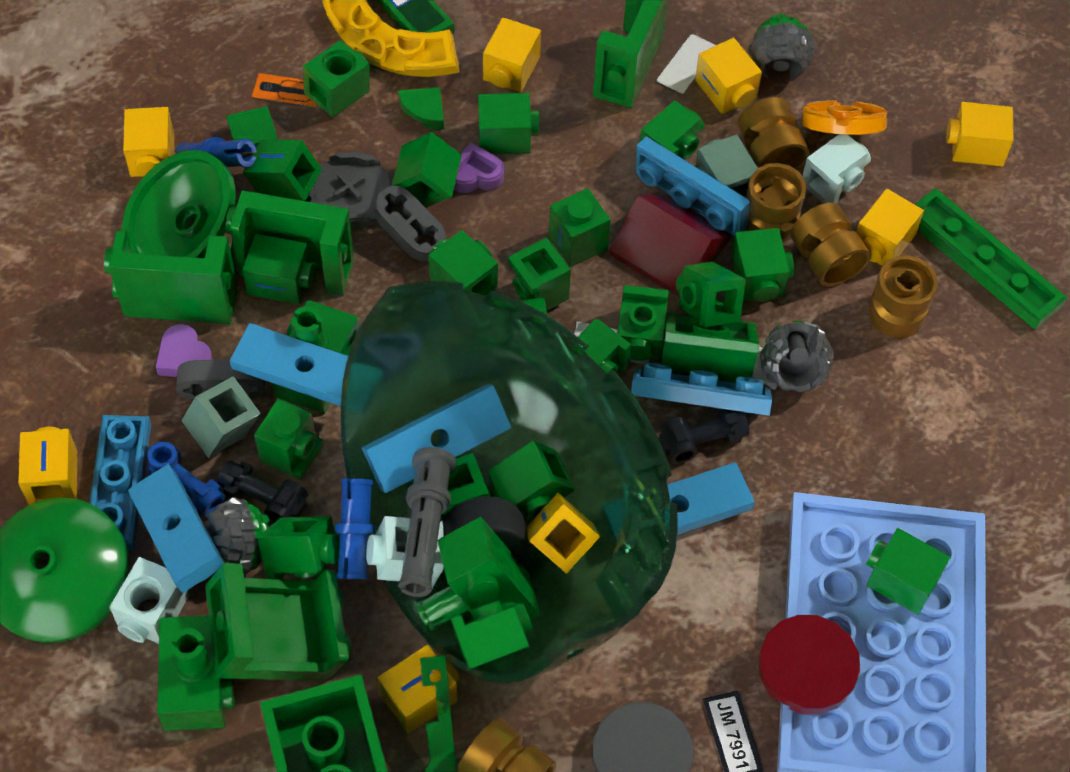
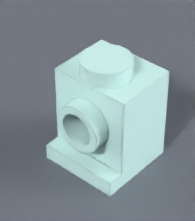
[802,134,871,204]
[366,516,444,588]

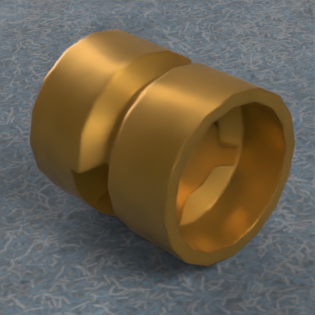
[737,97,810,170]
[745,163,807,243]
[790,203,871,287]
[868,255,938,338]
[458,718,556,772]

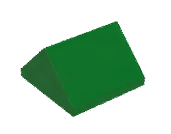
[661,312,759,383]

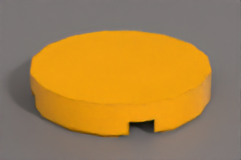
[801,100,888,135]

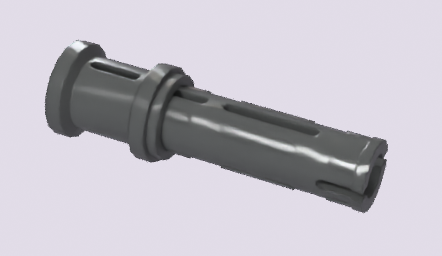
[398,447,456,597]

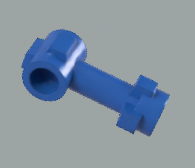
[146,442,225,518]

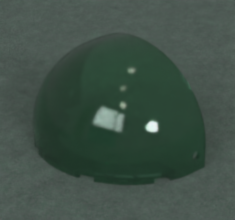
[341,281,678,683]

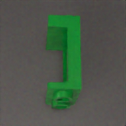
[593,0,668,109]
[225,190,354,296]
[104,230,238,325]
[205,563,351,680]

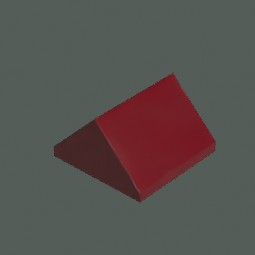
[609,192,731,298]

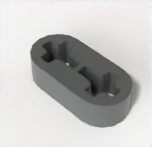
[374,186,446,262]
[176,359,265,400]

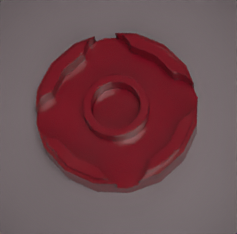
[758,615,860,715]

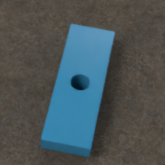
[636,137,751,236]
[230,323,381,414]
[631,363,772,416]
[361,383,511,493]
[89,415,152,551]
[603,462,755,553]
[128,463,224,593]

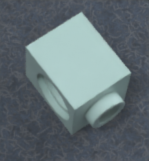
[110,557,190,644]

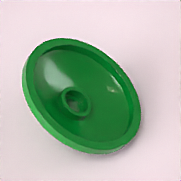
[122,150,236,258]
[0,497,129,643]

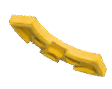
[322,0,460,77]

